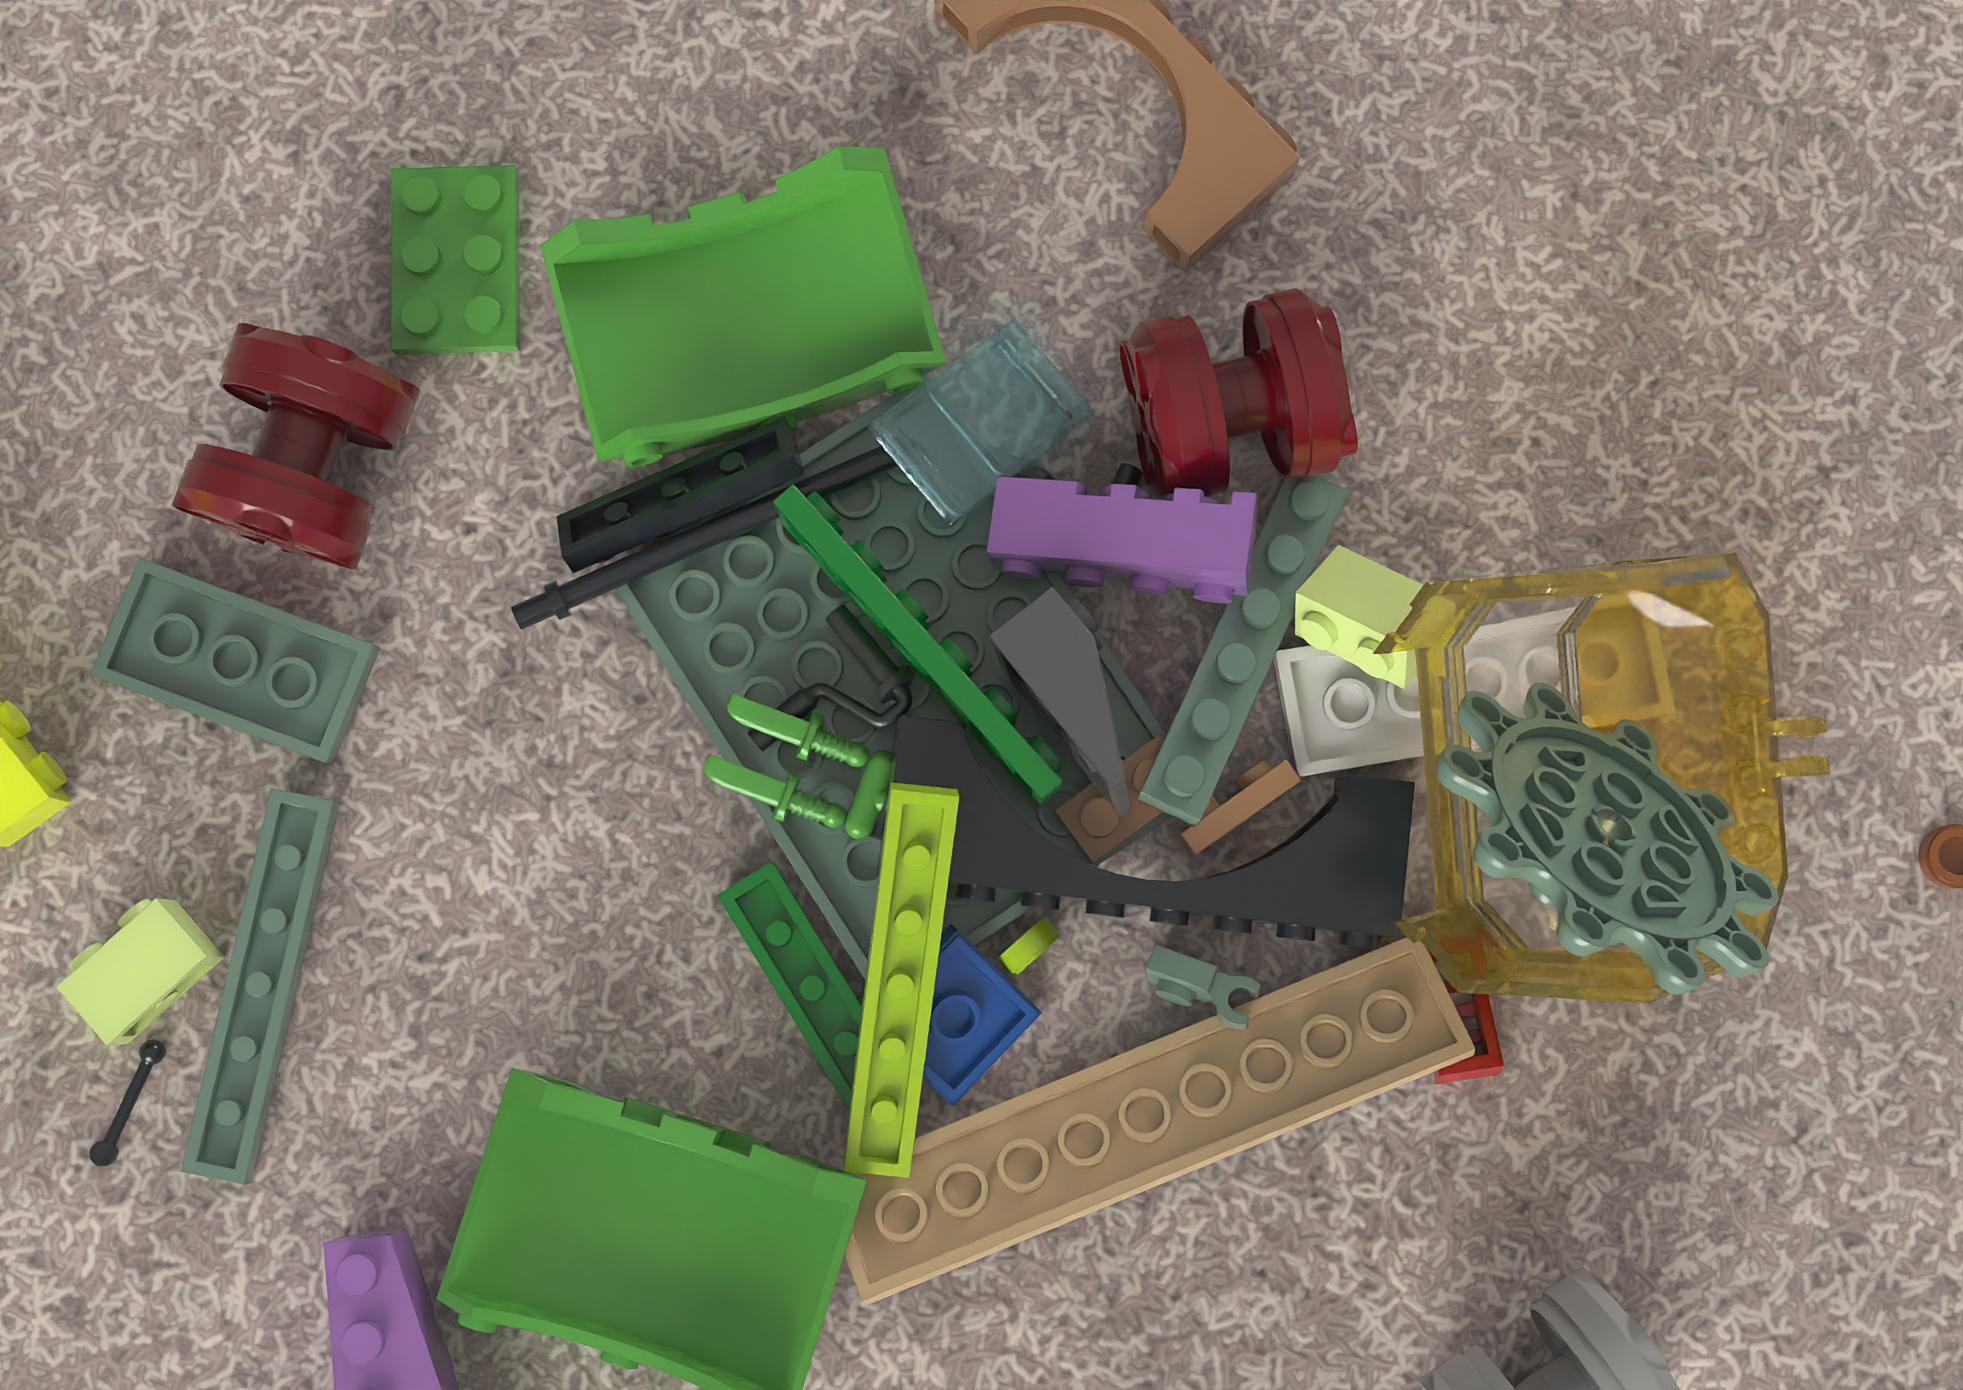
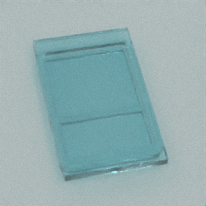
[867,319,1095,525]

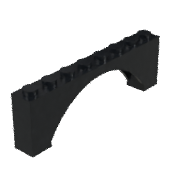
[876,715,1415,949]

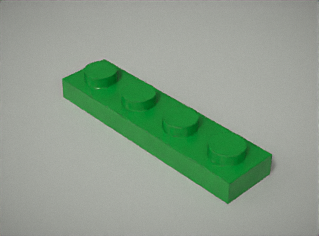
[717,861,862,1110]

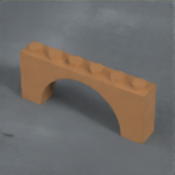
[935,0,1300,273]

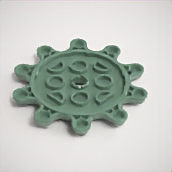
[1436,683,1779,995]

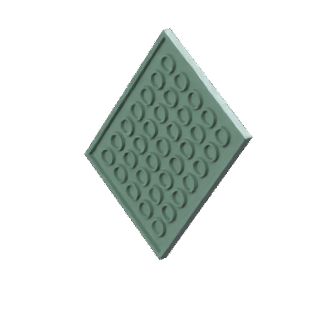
[615,373,1173,980]

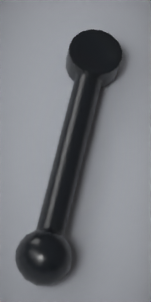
[89,1039,166,1167]

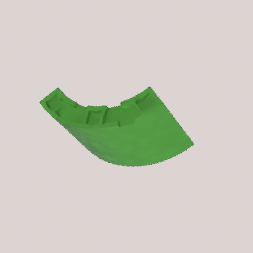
[540,146,946,467]
[436,1067,867,1390]

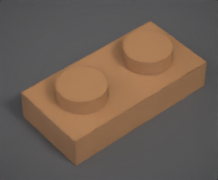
[1055,735,1164,864]
[1176,759,1301,858]

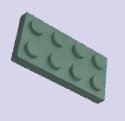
[90,557,380,766]

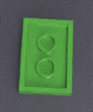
[391,165,520,355]

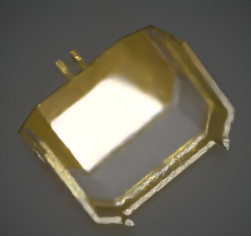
[1373,552,1830,1004]

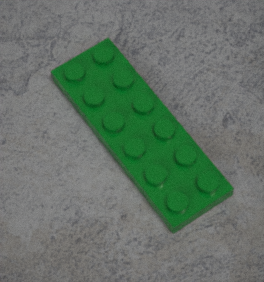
[773,484,1062,809]

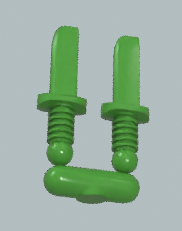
[704,693,891,839]

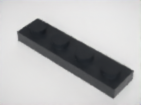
[556,417,804,574]

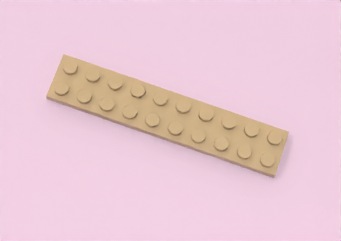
[841,932,1475,1305]

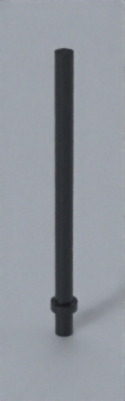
[511,438,908,630]

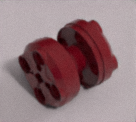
[1119,288,1358,498]
[171,323,420,570]

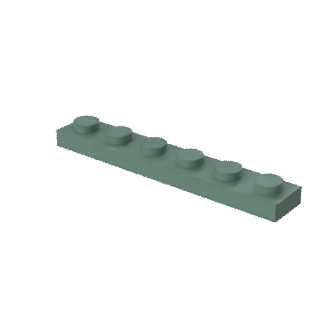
[1137,476,1349,827]
[181,788,340,1185]

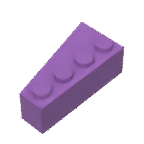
[986,476,1257,603]
[323,1229,459,1390]

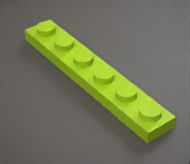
[843,782,959,1178]

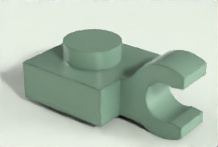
[1146,944,1261,1030]

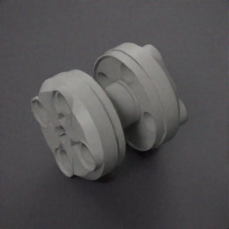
[1418,1267,1680,1390]

